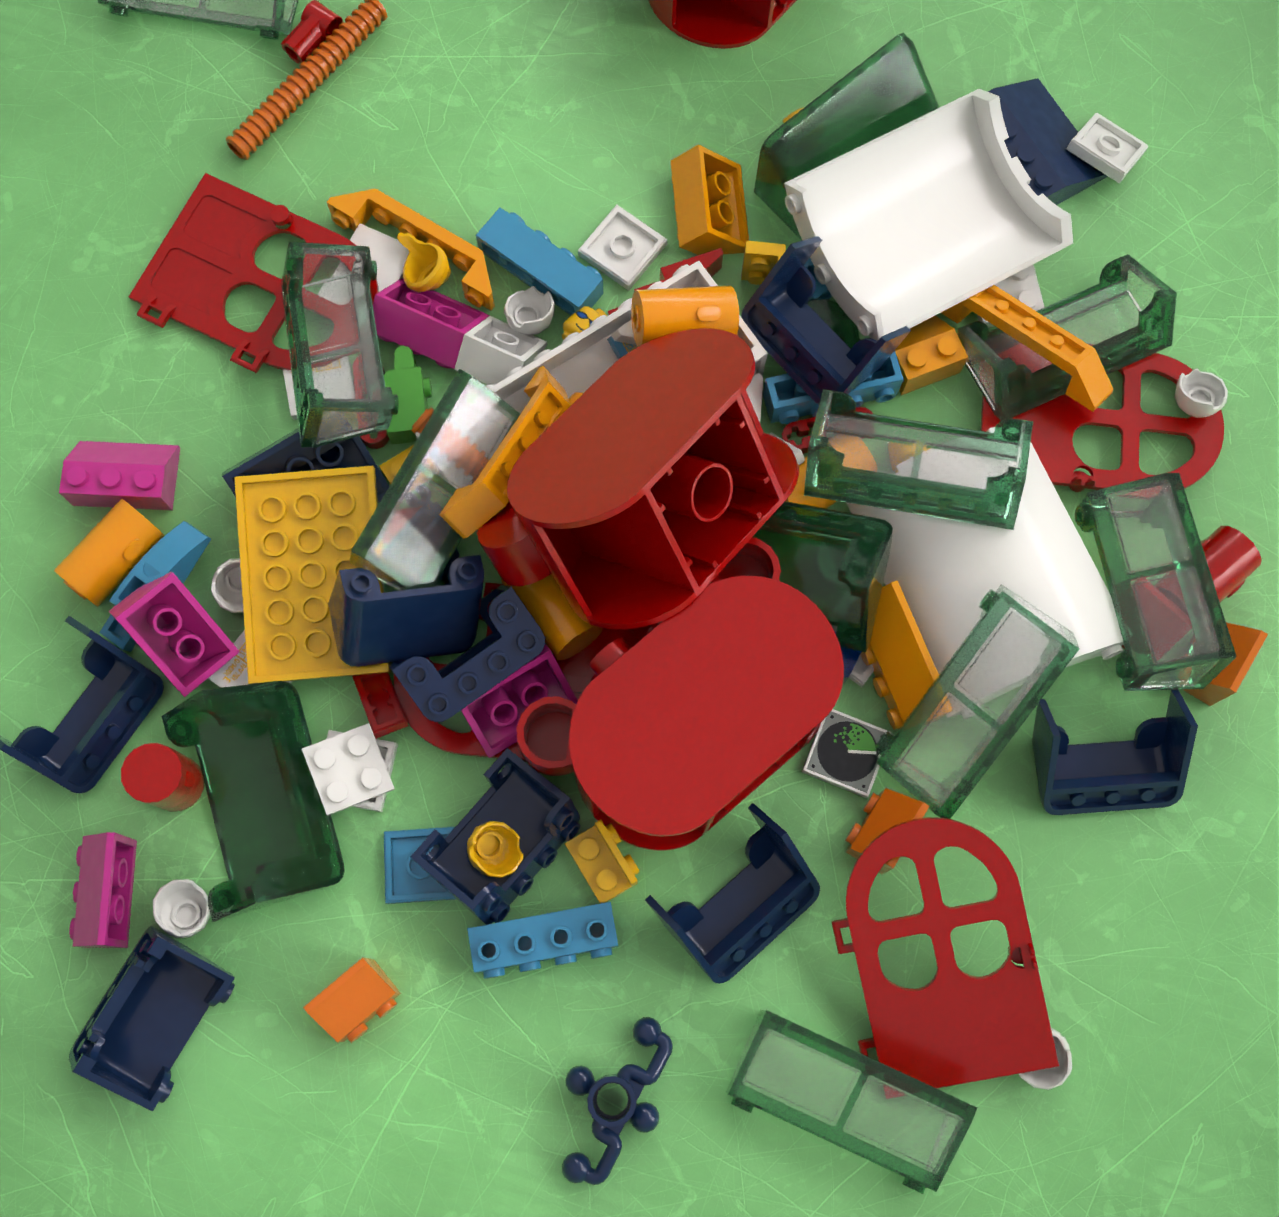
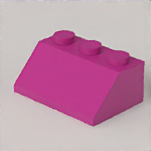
[367,278,490,369]
[59,441,180,510]
[109,572,240,697]
[461,644,578,758]
[69,832,137,948]

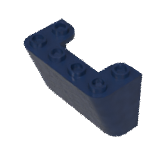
[388,585,545,722]
[410,748,581,925]

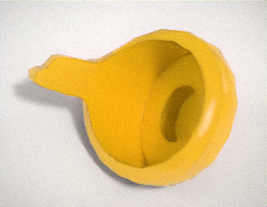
[397,233,451,293]

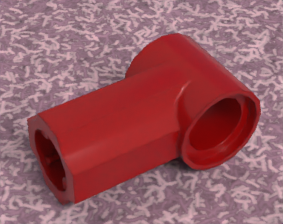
[281,0,343,64]

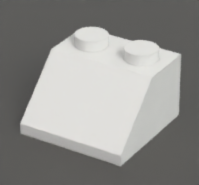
[454,316,547,385]

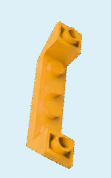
[327,188,495,311]
[941,285,1114,412]
[439,366,571,539]

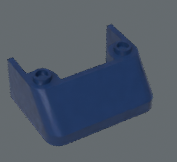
[741,236,911,407]
[0,616,164,793]
[1032,689,1198,815]
[645,803,820,984]

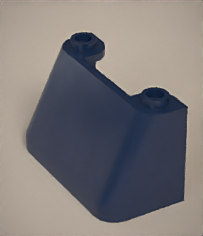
[328,555,484,667]
[69,926,235,1112]

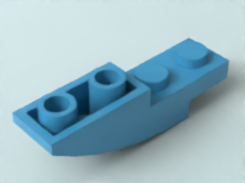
[99,521,211,652]

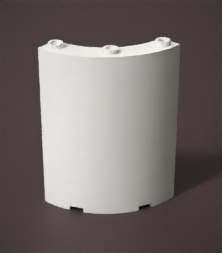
[784,89,1073,341]
[845,423,1133,719]

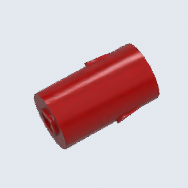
[1154,526,1262,624]
[121,743,204,812]

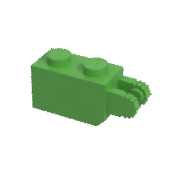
[382,345,434,445]

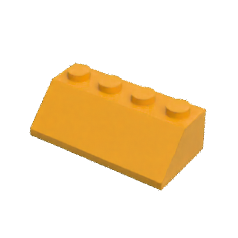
[846,580,954,736]

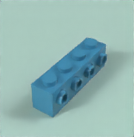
[476,207,604,315]
[762,351,904,424]
[467,902,619,979]

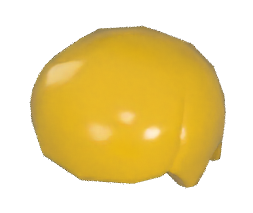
[467,821,524,878]

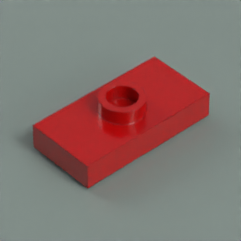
[352,672,409,739]

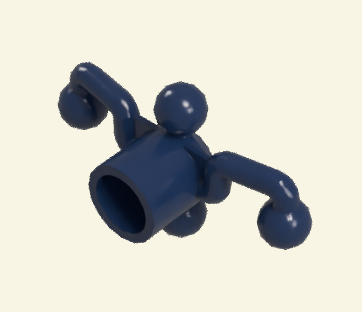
[562,1017,673,1185]

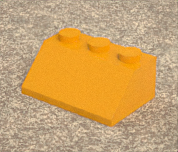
[671,144,749,255]

